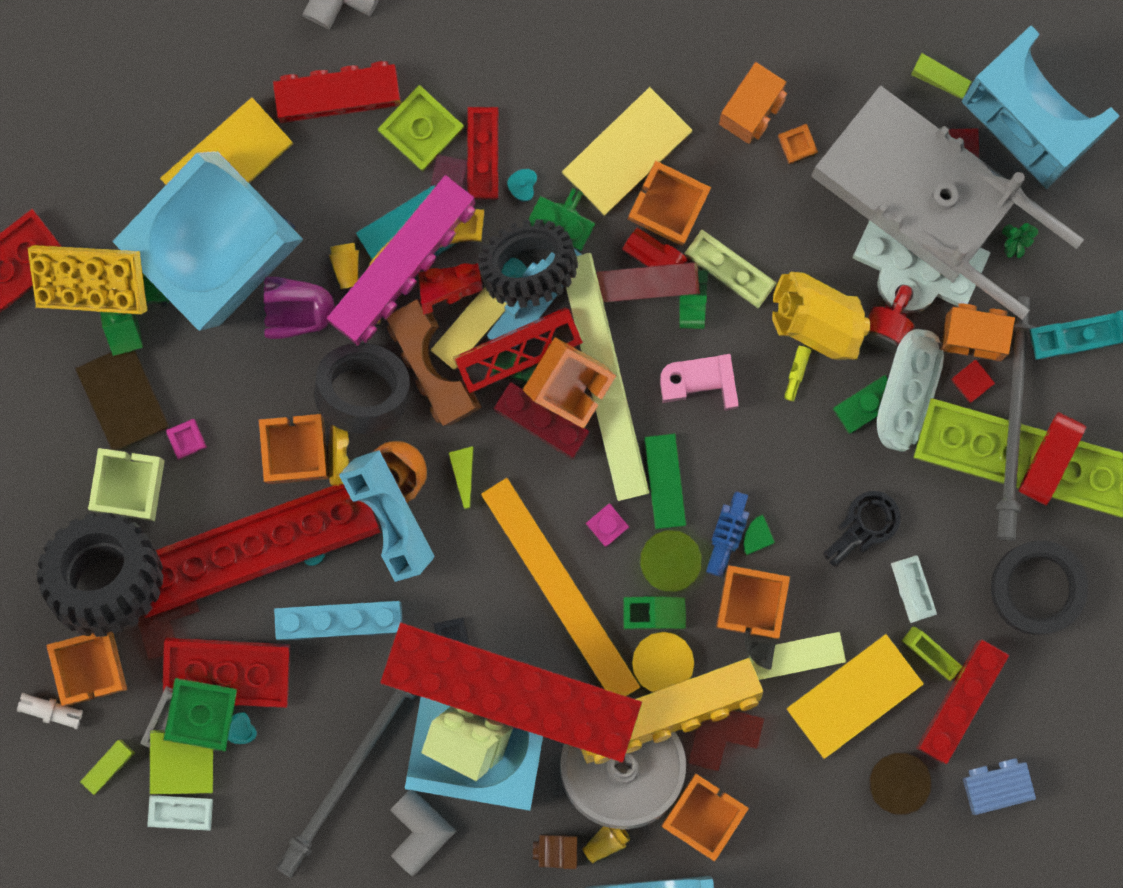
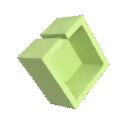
[88,448,165,521]
[421,706,513,781]

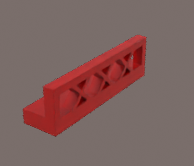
[453,307,583,393]

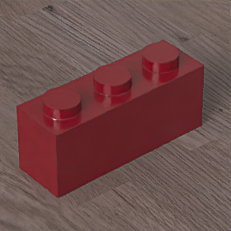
[494,382,589,460]

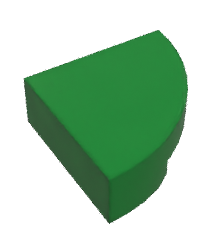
[744,514,775,556]

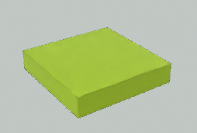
[378,85,464,172]
[150,730,213,794]

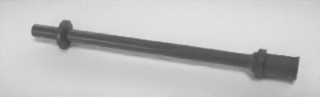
[996,296,1036,541]
[275,687,416,878]

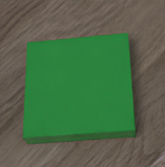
[163,678,237,752]

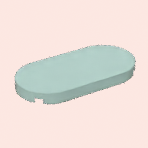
[877,329,944,451]

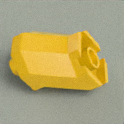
[772,272,870,360]

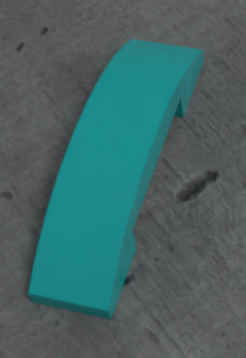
[1029,310,1123,360]

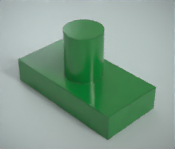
[833,375,888,435]

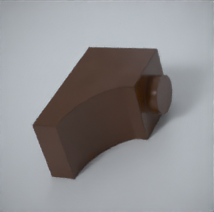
[533,834,577,869]

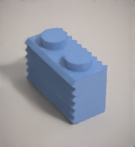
[963,758,1036,815]

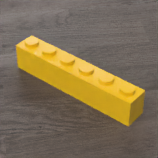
[581,658,764,764]

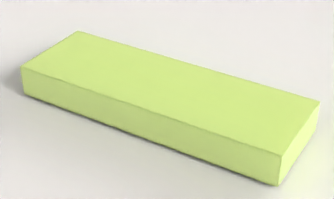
[684,230,777,309]
[748,632,846,680]

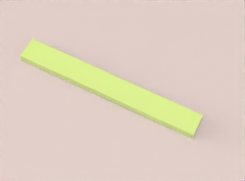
[566,253,649,501]

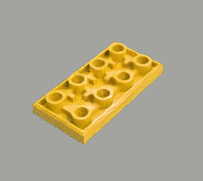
[160,97,293,185]
[28,245,147,314]
[786,634,924,759]

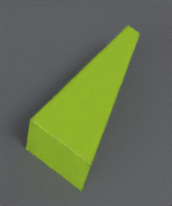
[911,53,971,99]
[449,446,474,510]
[901,626,963,682]
[80,740,135,795]

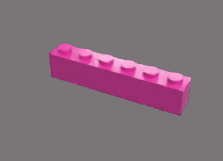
[327,175,476,346]

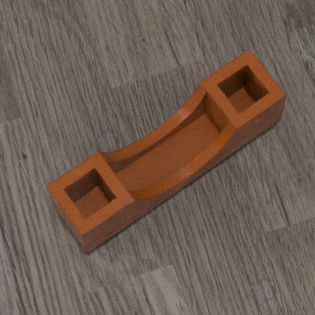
[387,299,482,426]

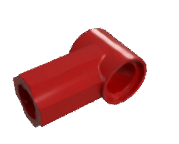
[622,227,688,267]

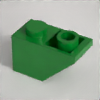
[100,312,143,356]
[623,597,686,630]

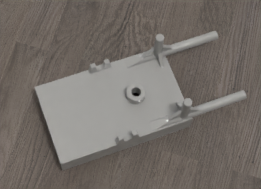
[811,85,1084,320]

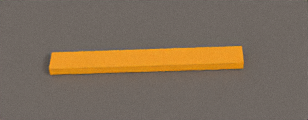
[481,478,640,696]

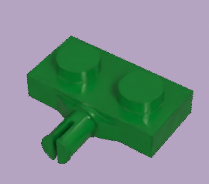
[528,188,596,251]

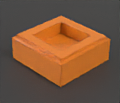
[778,124,818,164]

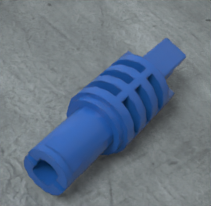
[706,491,749,577]

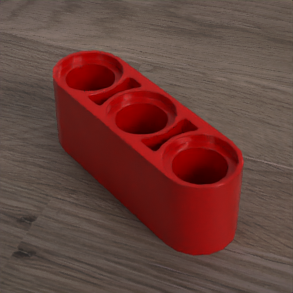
[1018,412,1086,506]

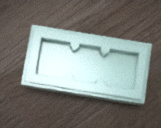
[891,555,937,623]
[147,795,213,831]

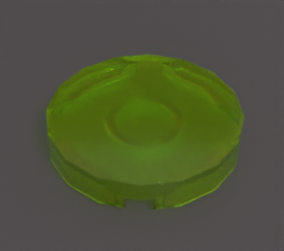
[640,530,702,592]

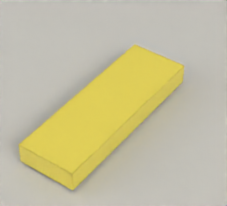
[431,287,507,371]

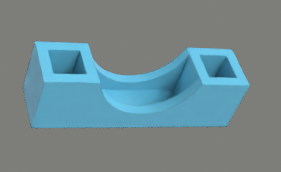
[339,450,435,582]
[274,601,402,641]

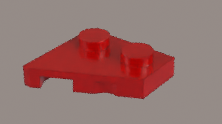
[418,263,483,315]

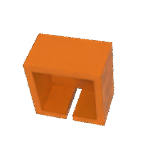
[719,62,788,144]
[627,160,711,246]
[940,303,1015,361]
[523,337,616,428]
[259,414,329,484]
[716,565,790,639]
[46,631,128,706]
[661,773,749,861]

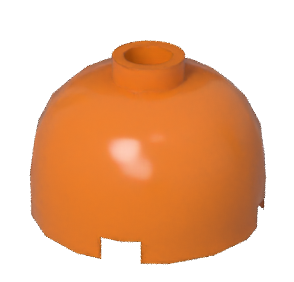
[371,441,427,503]

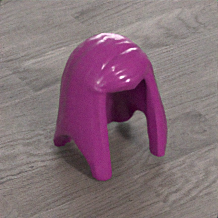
[264,277,335,339]

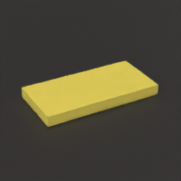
[562,87,693,216]

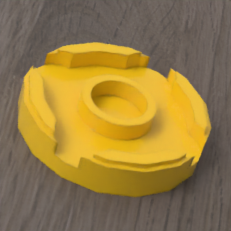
[328,425,349,485]
[632,632,694,692]

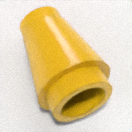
[329,243,359,289]
[582,826,630,863]

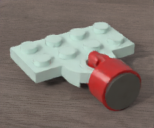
[852,220,991,353]

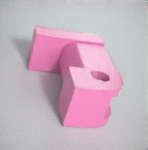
[660,354,738,411]

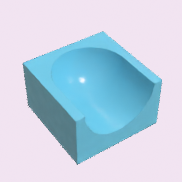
[961,26,1119,189]
[112,151,303,331]
[405,697,543,811]

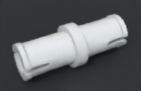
[17,692,83,729]

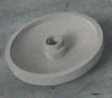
[560,732,686,829]

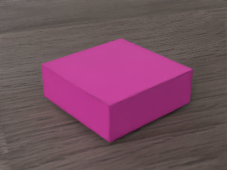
[166,419,207,460]

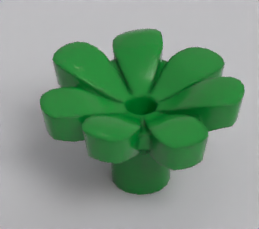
[1002,223,1038,258]

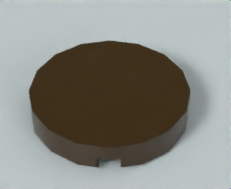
[869,753,931,815]

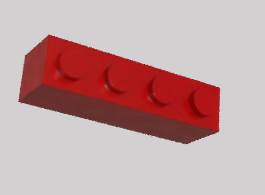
[273,61,401,123]
[916,640,1009,764]

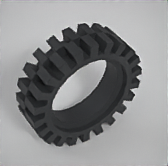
[478,219,578,308]

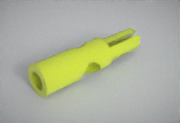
[784,346,811,401]

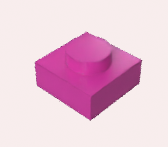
[586,503,629,548]

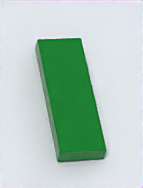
[644,434,686,530]

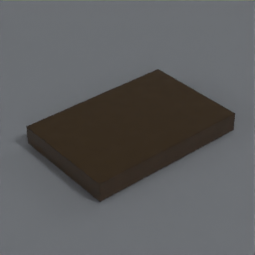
[75,350,170,451]

